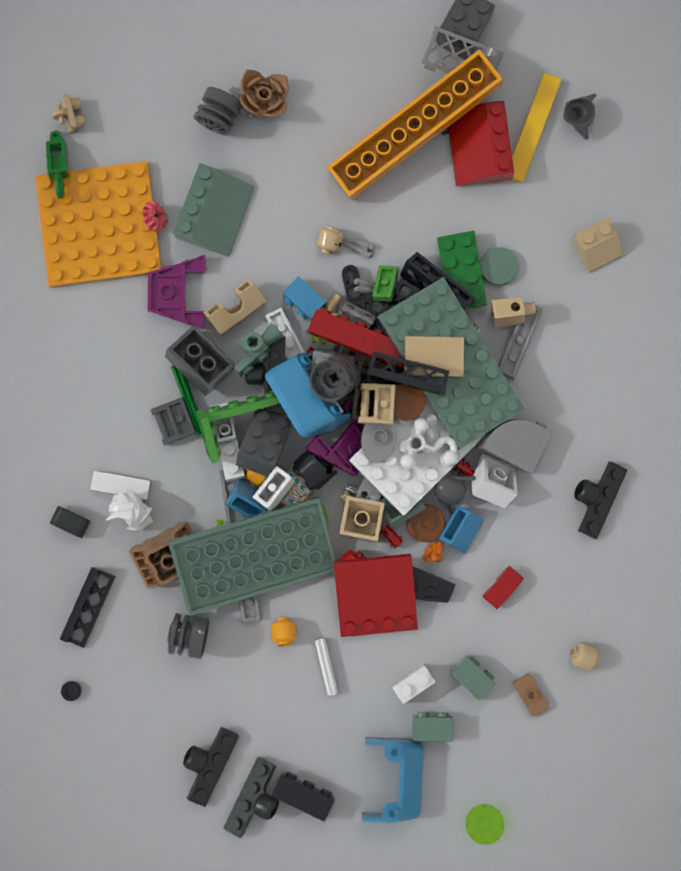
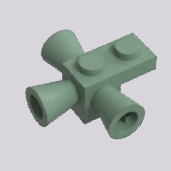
[234,323,284,377]

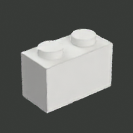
[253,466,295,511]
[392,664,435,704]

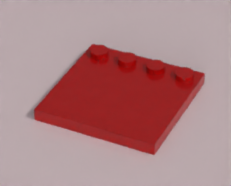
[333,554,418,637]

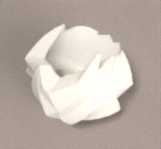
[106,489,153,530]

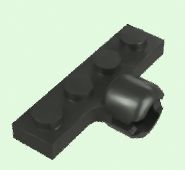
[245,336,286,413]
[574,461,627,540]
[183,727,240,807]
[223,757,279,838]

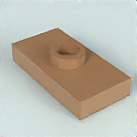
[512,673,549,717]

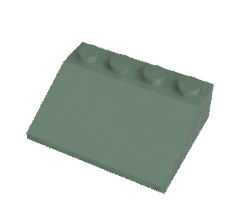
[173,163,254,257]

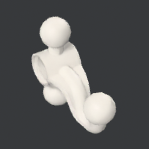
[400,418,458,470]

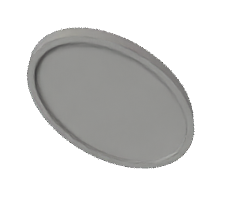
[361,415,397,463]

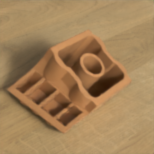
[129,521,193,588]

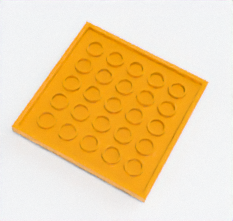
[35,161,162,288]

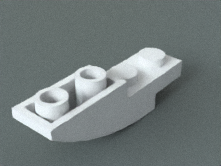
[211,402,245,482]

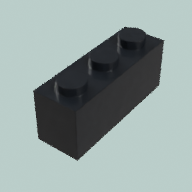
[271,771,335,822]

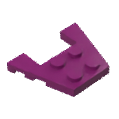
[147,255,206,329]
[305,396,365,476]

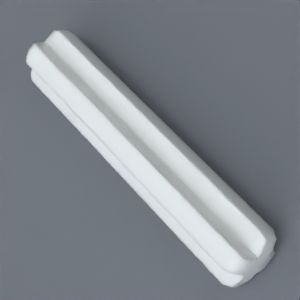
[315,638,338,696]

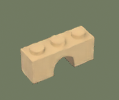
[203,279,266,335]

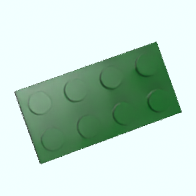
[437,230,487,309]

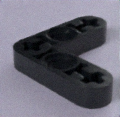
[342,265,402,316]

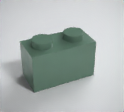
[450,655,496,701]
[413,712,453,742]

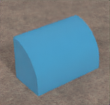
[226,479,269,517]
[439,505,484,553]

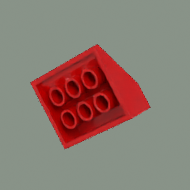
[448,100,514,186]

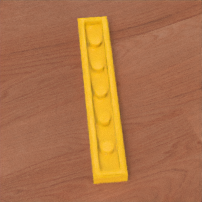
[512,73,562,183]

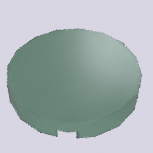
[480,247,518,286]

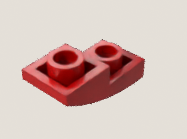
[483,565,524,609]

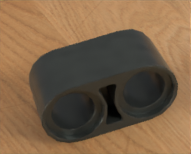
[50,506,91,538]

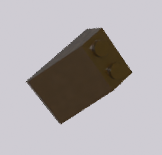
[351,360,396,419]

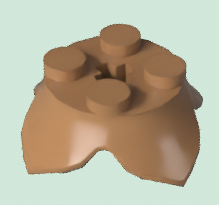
[240,69,289,119]

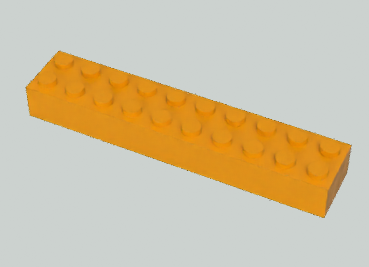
[327,49,503,201]

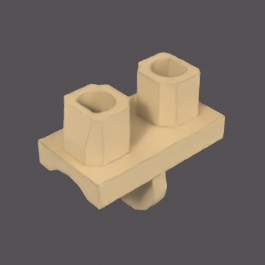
[52,94,85,133]

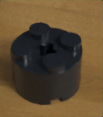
[292,450,337,491]

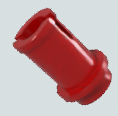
[379,524,403,549]

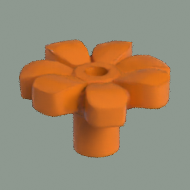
[423,542,444,563]

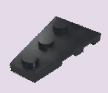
[412,566,456,603]

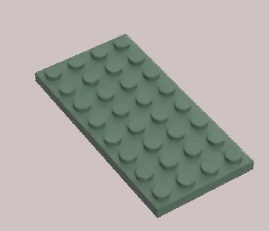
[377,277,524,450]
[168,497,336,616]

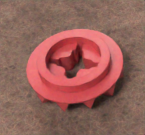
[143,201,168,232]

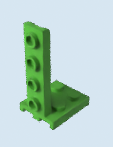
[196,391,280,463]

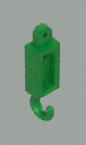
[46,131,69,199]

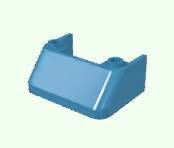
[265,352,351,438]
[362,737,423,823]

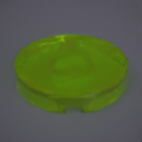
[465,804,505,845]

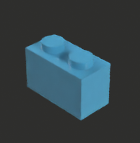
[283,276,326,321]

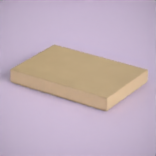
[404,336,464,377]

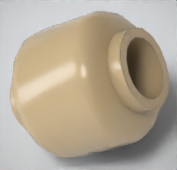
[316,226,344,255]
[569,643,600,671]

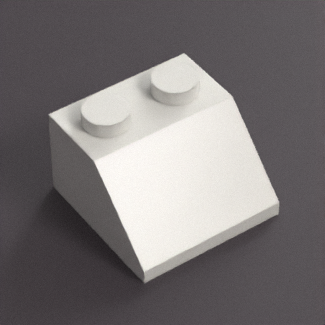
[471,453,518,509]

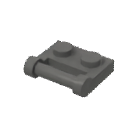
[151,397,196,446]

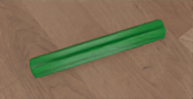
[171,365,202,436]

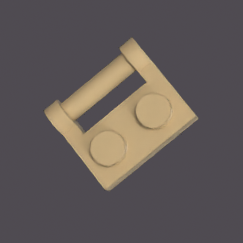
[358,384,396,425]

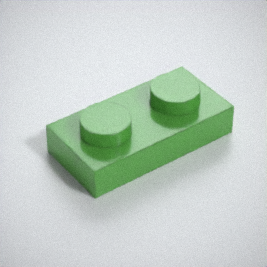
[372,265,399,302]

